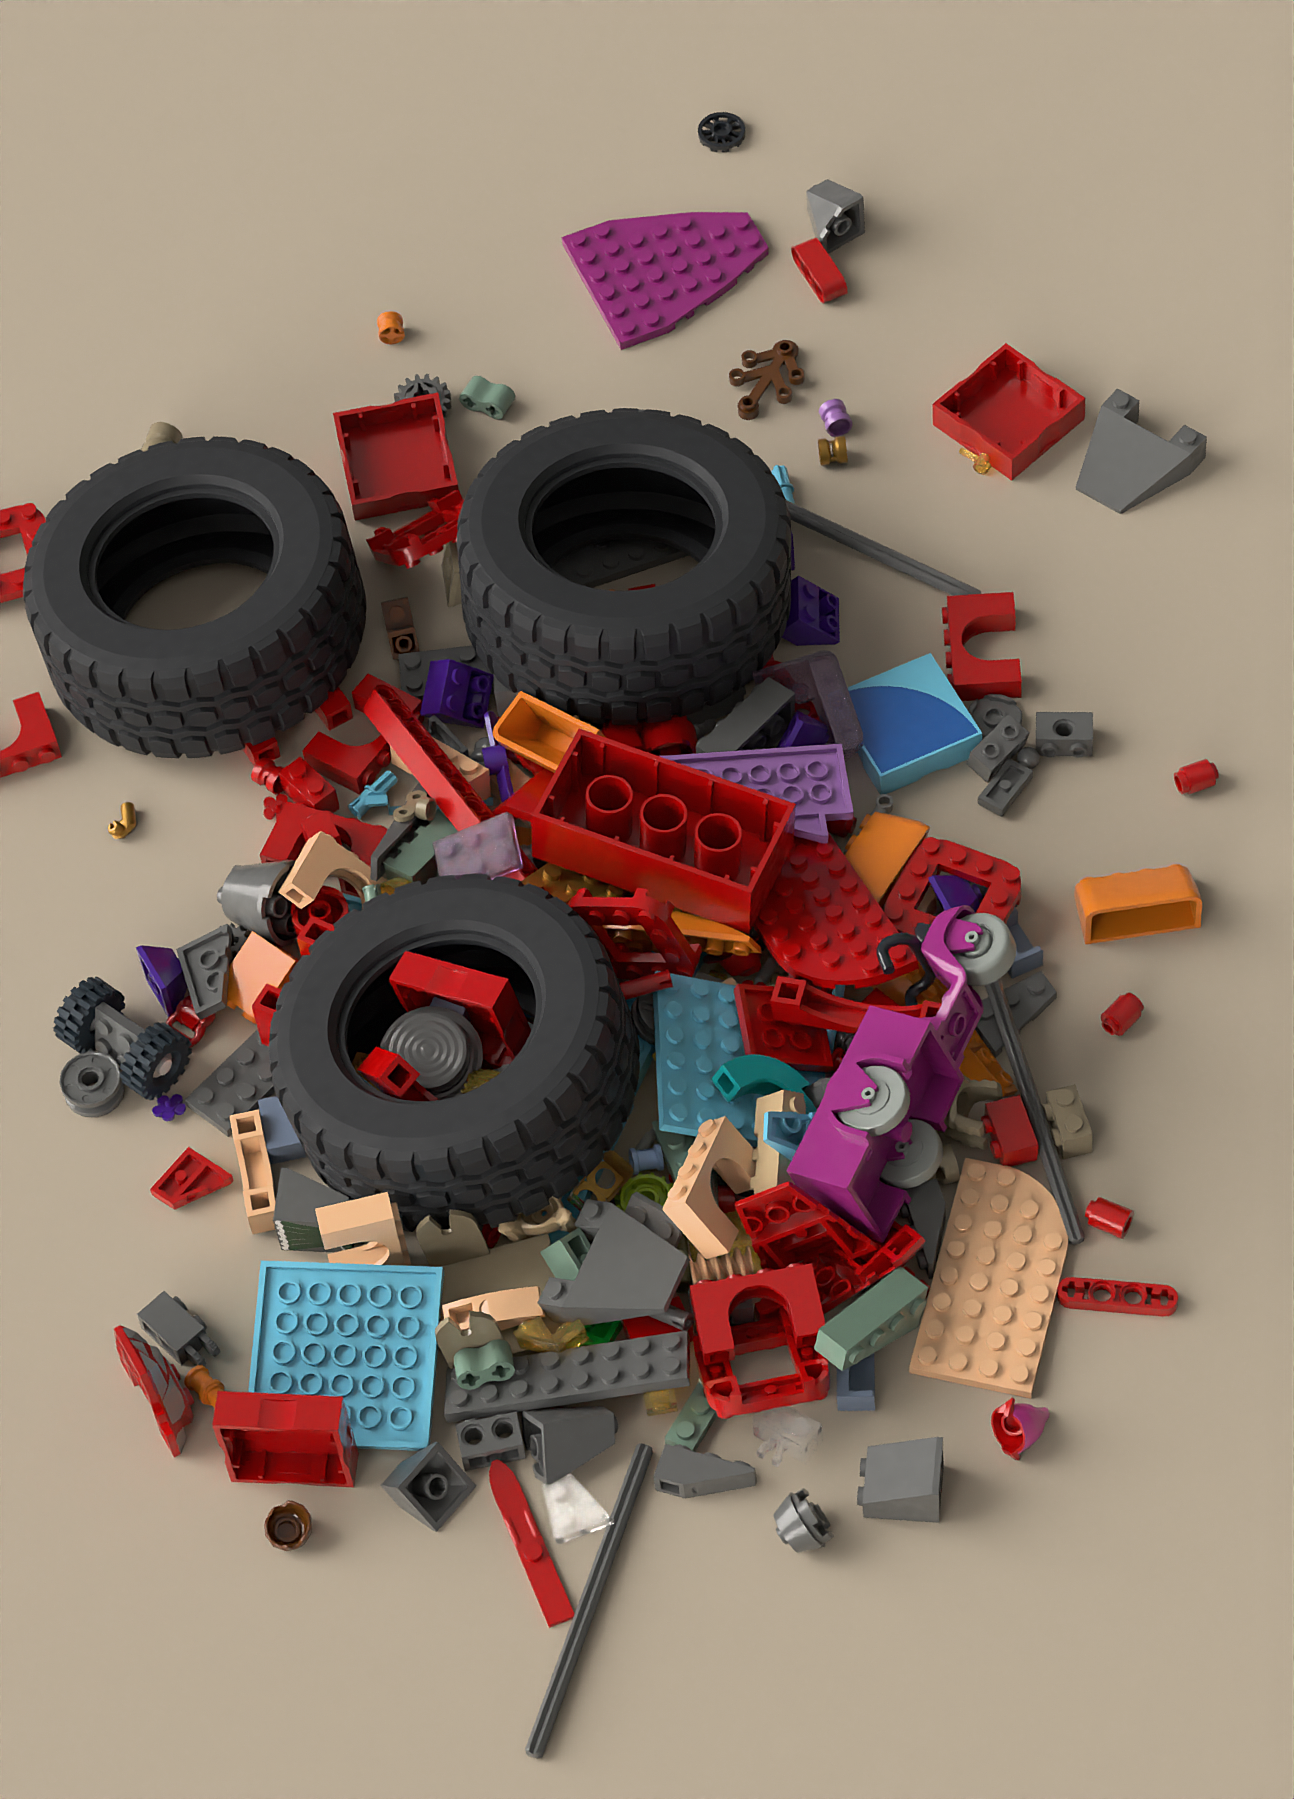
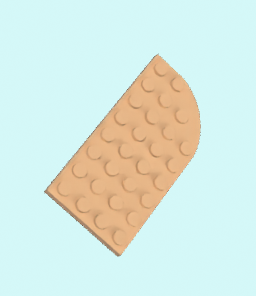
[909,1158,1068,1399]

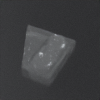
[542,1473,614,1544]

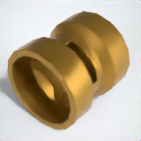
[818,436,848,466]

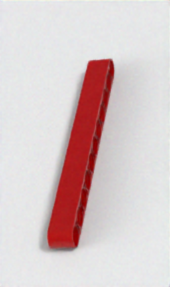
[363,684,538,881]

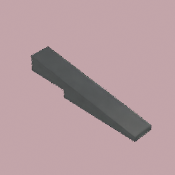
[370,782,431,882]

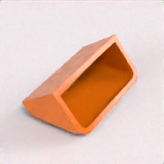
[493,691,606,773]
[845,811,930,908]
[1074,864,1202,944]

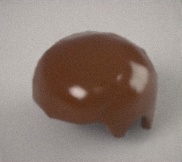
[264,1500,312,1551]

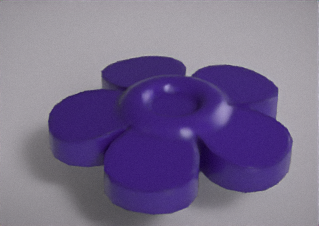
[152,1094,186,1121]

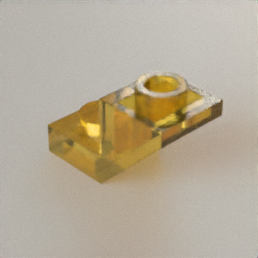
[513,1316,589,1353]

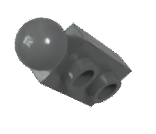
[978,747,1040,817]

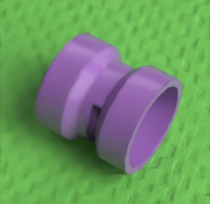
[819,399,853,437]

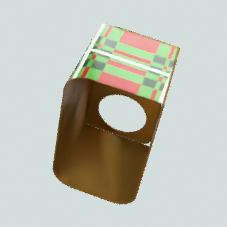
[567,1151,633,1212]

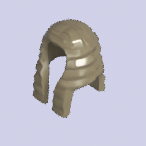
[935,1079,1003,1150]

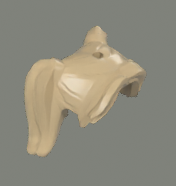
[498,1196,577,1242]

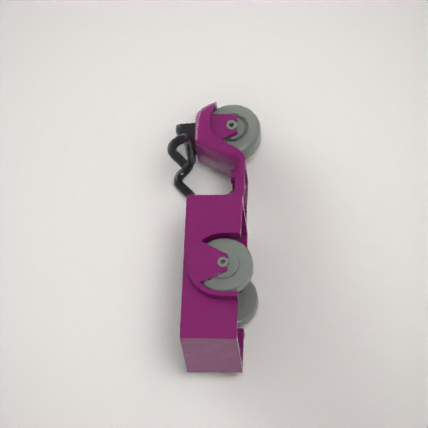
[786,905,1016,1243]

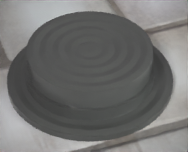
[380,1006,483,1100]

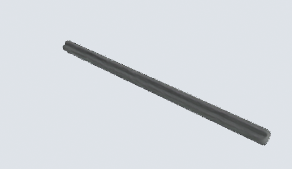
[786,500,981,595]
[985,978,1085,1245]
[525,1443,653,1759]

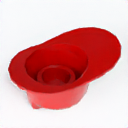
[702,936,762,977]

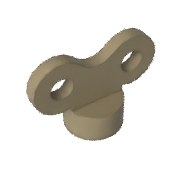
[393,790,437,822]

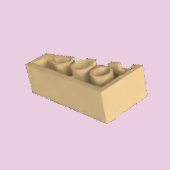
[750,1090,806,1194]

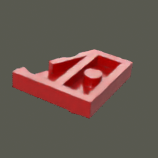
[150,1147,234,1210]

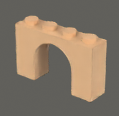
[278,831,397,909]
[662,1116,756,1259]
[315,1192,411,1266]

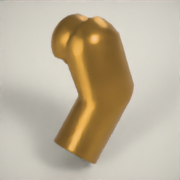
[108,802,137,839]

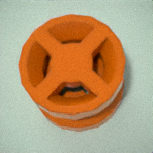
[377,311,405,345]

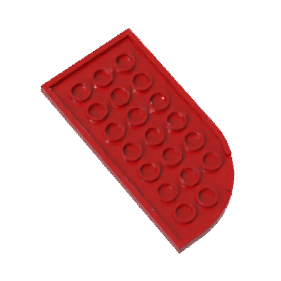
[753,832,919,989]

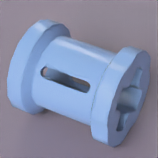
[628,1144,664,1175]

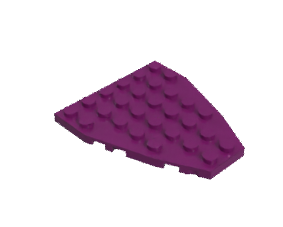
[561,212,769,350]

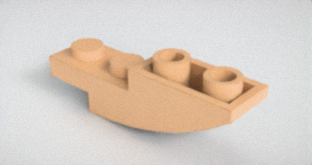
[438,1286,545,1346]

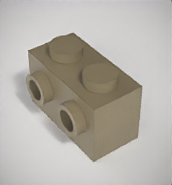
[1042,1084,1093,1160]

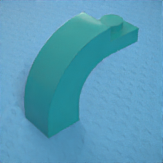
[711,1055,817,1114]

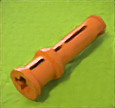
[184,1365,225,1408]

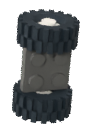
[53,976,192,1100]

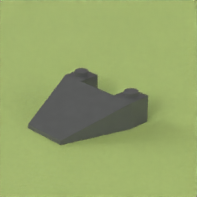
[1076,388,1207,514]
[537,1199,690,1326]

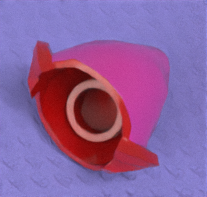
[991,1397,1050,1460]

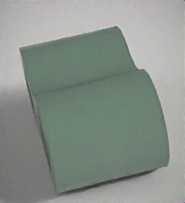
[459,375,516,419]
[454,1339,515,1390]

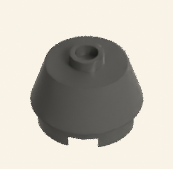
[773,1488,834,1553]

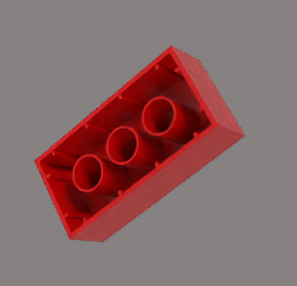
[531,728,796,934]

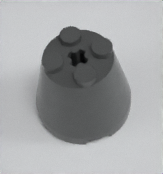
[217,860,298,947]

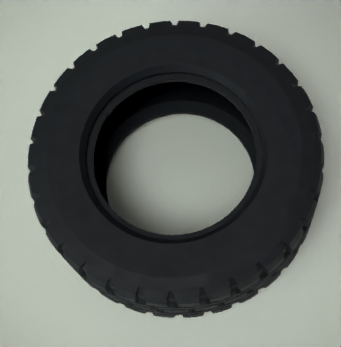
[457,408,791,725]
[23,436,367,759]
[269,874,640,1232]

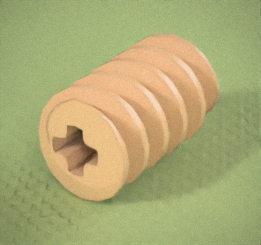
[688,1246,753,1285]

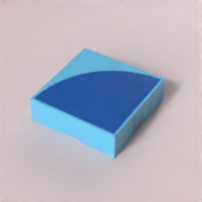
[830,653,982,795]

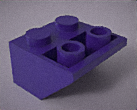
[782,575,840,646]
[420,659,494,728]

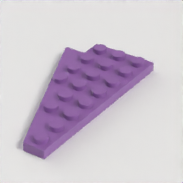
[660,744,853,843]

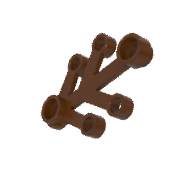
[729,340,805,420]

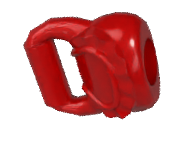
[166,996,216,1048]

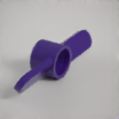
[482,711,514,802]

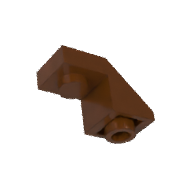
[381,597,420,659]

